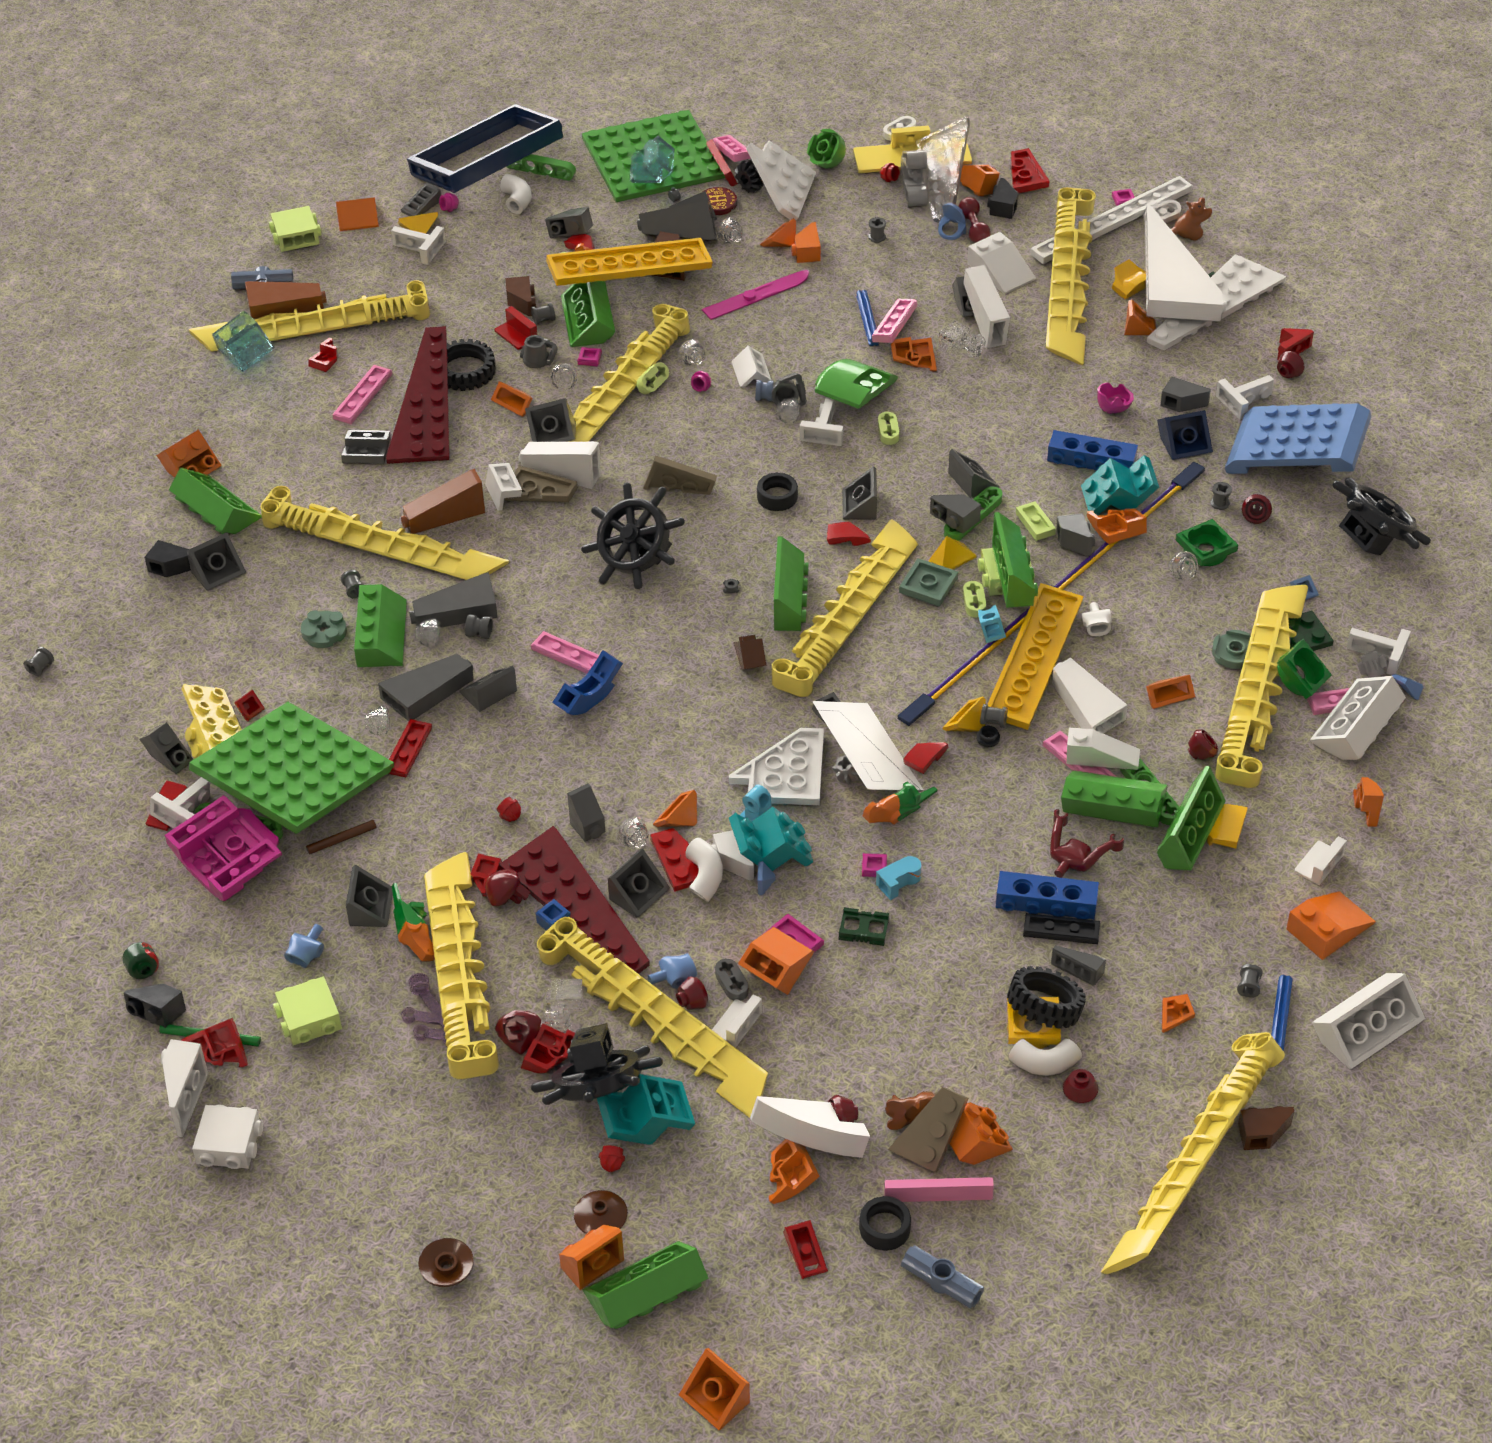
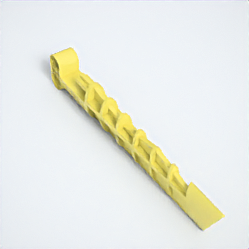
[1046,187,1096,365]
[189,280,430,352]
[568,304,690,442]
[260,486,509,580]
[772,519,918,697]
[1215,585,1308,788]
[424,852,499,1079]
[537,917,768,1118]
[1101,1032,1285,1274]

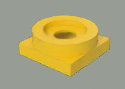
[1007,997,1061,1049]

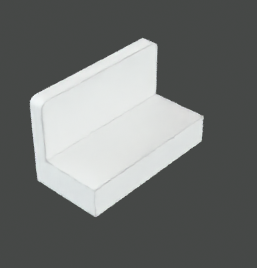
[732,345,771,388]
[485,463,522,511]
[1294,836,1347,885]
[712,995,762,1048]

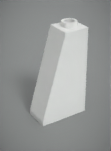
[964,265,1010,349]
[519,442,600,489]
[1052,658,1127,734]

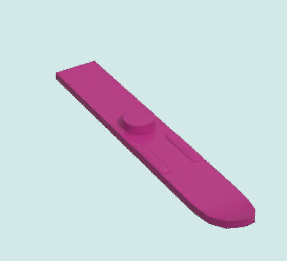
[702,269,809,320]

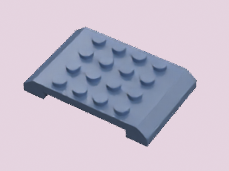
[1225,403,1372,474]

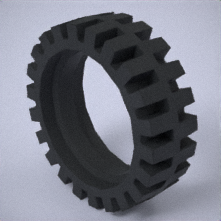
[447,339,496,391]
[1007,966,1086,1029]

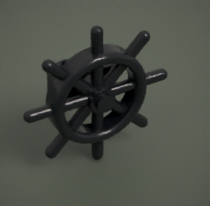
[1332,477,1431,555]
[581,482,685,589]
[531,1023,663,1105]

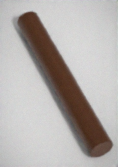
[306,820,377,855]

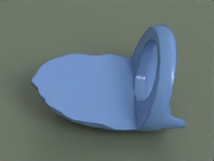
[938,203,966,240]

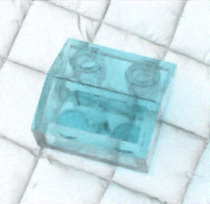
[629,136,675,183]
[212,311,274,372]

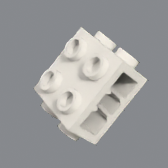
[192,1105,263,1169]

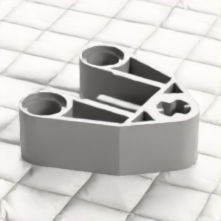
[901,150,928,207]

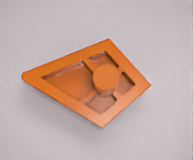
[1162,994,1195,1033]

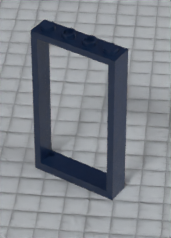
[407,104,563,193]

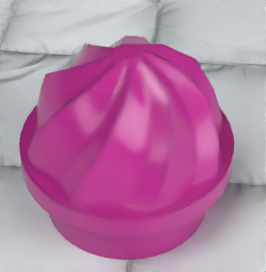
[439,193,459,212]
[691,371,711,392]

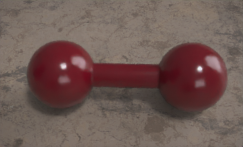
[958,197,991,243]

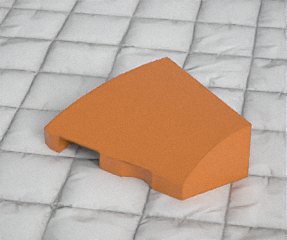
[891,337,937,372]
[1087,509,1147,544]
[1353,777,1384,827]
[769,1139,820,1204]

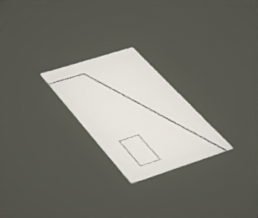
[812,701,923,791]

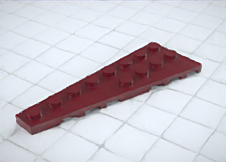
[386,326,450,464]
[499,826,650,974]

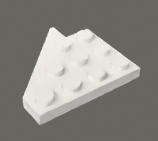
[746,140,816,220]
[729,728,824,806]

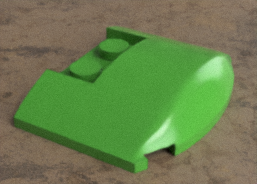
[815,359,898,409]

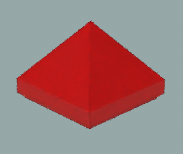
[234,690,265,722]

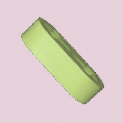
[636,362,669,395]
[878,412,899,445]
[963,581,986,618]

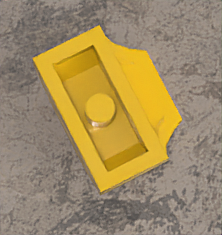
[1112,259,1146,300]

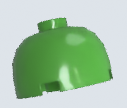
[807,129,846,169]

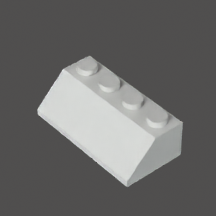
[1310,676,1406,760]
[1312,973,1425,1069]

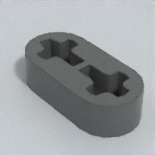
[715,958,749,1001]

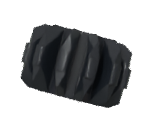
[734,159,764,193]

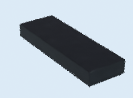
[1023,913,1100,945]

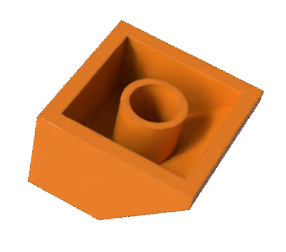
[559,1225,624,1290]

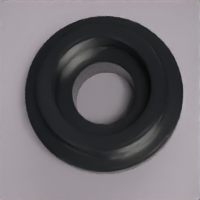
[976,725,1000,747]

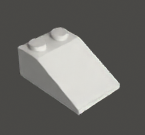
[967,232,1036,295]
[161,1039,208,1137]

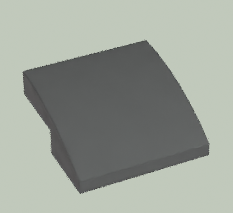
[341,430,390,464]

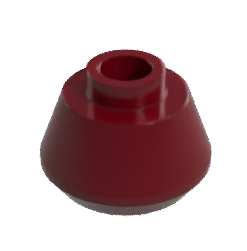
[1277,351,1305,379]
[1242,494,1272,524]
[1188,729,1218,760]
[676,976,708,1010]
[1063,1069,1099,1103]
[828,1095,858,1123]

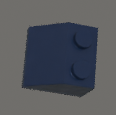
[1157,410,1213,460]

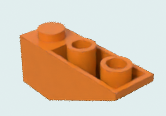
[943,164,1000,196]

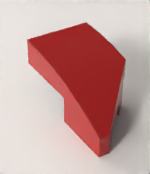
[564,234,595,250]
[308,338,337,372]
[827,522,871,546]
[903,742,949,774]
[470,853,502,897]

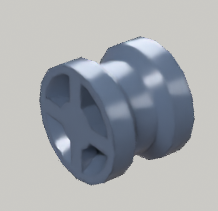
[756,380,774,402]

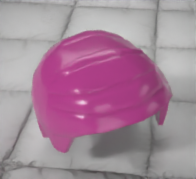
[1097,382,1134,414]

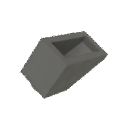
[567,783,606,842]

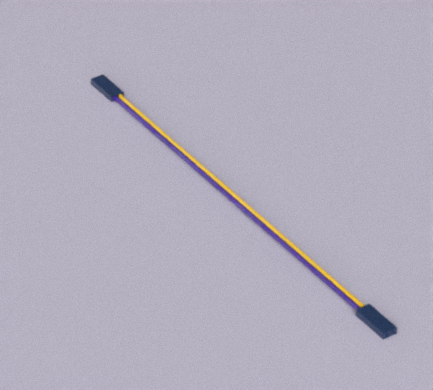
[897,462,1205,726]

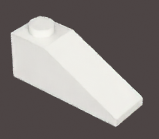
[1066,728,1140,770]

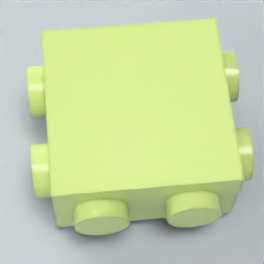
[269,206,322,252]
[977,548,1035,596]
[273,976,342,1046]

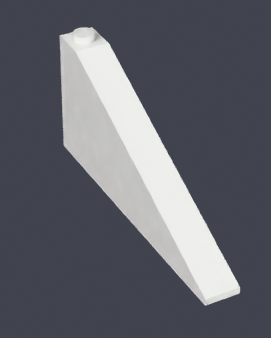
[1145,205,1227,321]

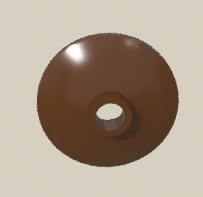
[574,1190,628,1234]
[418,1238,474,1287]

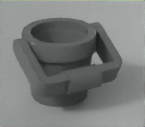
[520,335,558,368]
[772,372,807,411]

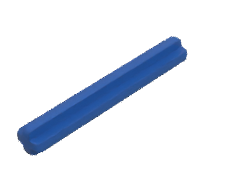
[856,289,879,346]
[1271,974,1293,1051]

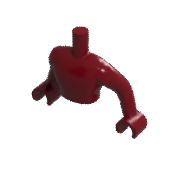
[1050,809,1124,878]

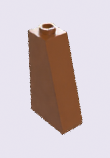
[245,281,327,320]
[401,469,485,534]

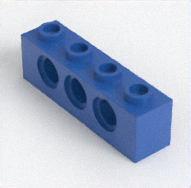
[1047,430,1138,471]
[996,871,1099,920]

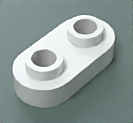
[883,116,916,141]
[1144,200,1181,223]

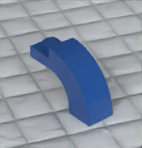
[552,650,623,715]

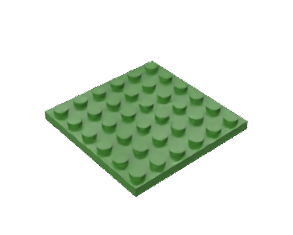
[582,110,725,203]
[189,702,394,834]

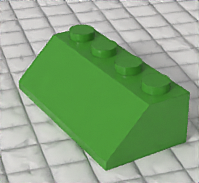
[561,281,615,347]
[169,467,262,534]
[992,512,1038,608]
[774,536,809,631]
[354,584,407,667]
[1157,766,1226,870]
[1061,770,1168,828]
[582,1241,709,1329]

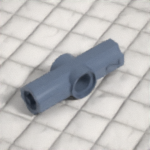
[231,266,294,289]
[901,1245,984,1309]

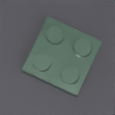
[899,558,958,607]

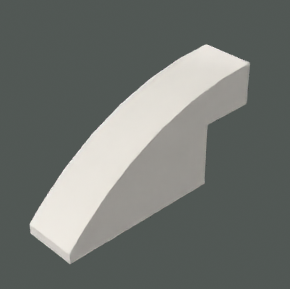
[750,1096,870,1158]

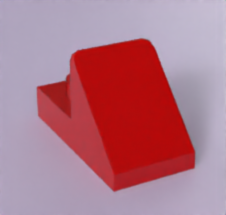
[1277,328,1314,361]

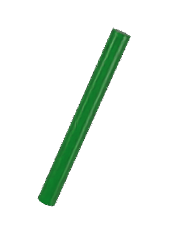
[159,1024,261,1047]

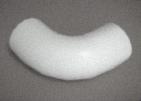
[500,174,532,214]
[686,838,723,902]
[1008,1039,1082,1076]

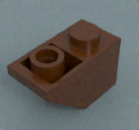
[505,276,536,316]
[733,635,767,669]
[1238,1106,1294,1150]

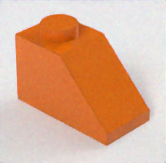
[791,222,821,263]

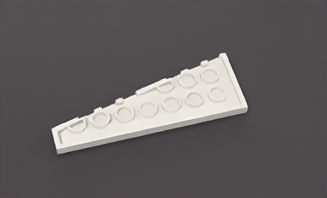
[1147,254,1286,350]

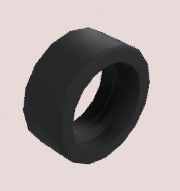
[757,472,798,511]
[859,1196,911,1251]

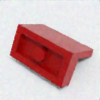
[494,306,537,350]

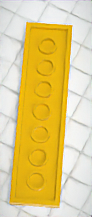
[546,238,713,286]
[987,583,1084,730]

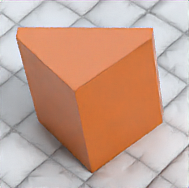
[336,197,379,231]
[679,1348,750,1430]

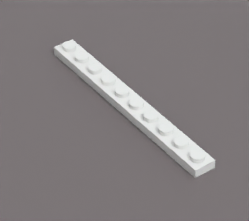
[1030,176,1193,264]

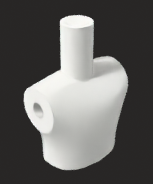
[1081,602,1112,636]

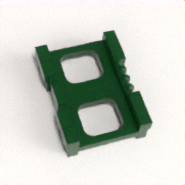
[838,907,889,946]

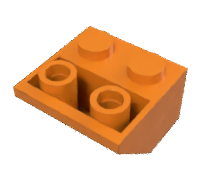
[156,429,222,477]
[738,927,814,995]
[950,1102,1013,1165]

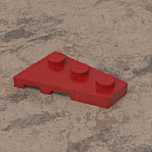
[1010,148,1050,193]
[650,828,699,892]

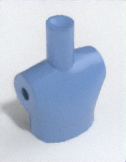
[284,924,324,968]
[648,953,697,989]

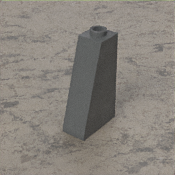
[637,200,718,241]
[409,572,498,631]
[378,654,474,722]

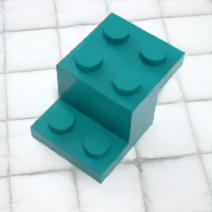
[1081,455,1159,515]
[729,807,813,871]
[597,1074,695,1145]

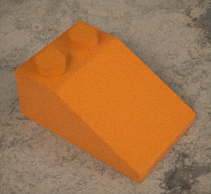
[1286,891,1376,960]

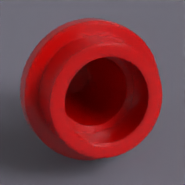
[880,163,900,182]
[496,797,521,822]
[598,1145,625,1172]

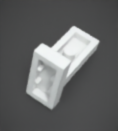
[391,226,446,265]
[1216,375,1274,420]
[800,397,843,446]
[1346,628,1411,675]
[150,777,211,828]

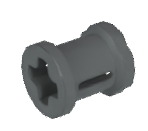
[868,217,886,243]
[531,303,556,325]
[1210,482,1232,510]
[341,569,364,599]
[23,647,54,677]
[980,704,1008,728]
[1237,964,1263,998]

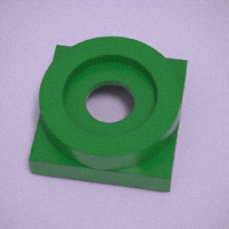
[1175,519,1238,567]
[1277,639,1332,699]

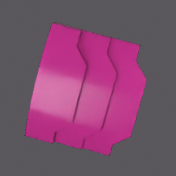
[165,795,282,901]

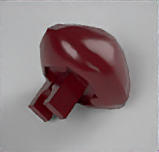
[485,869,530,907]
[495,1010,541,1055]

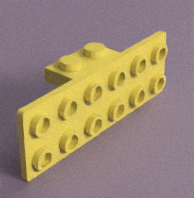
[853,126,972,173]
[181,684,242,759]

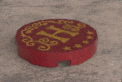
[702,187,737,215]

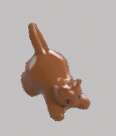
[1171,197,1212,241]
[885,1091,936,1130]

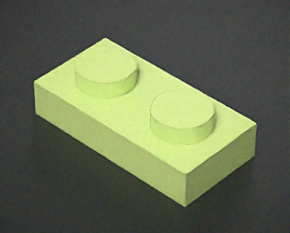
[1016,501,1056,541]

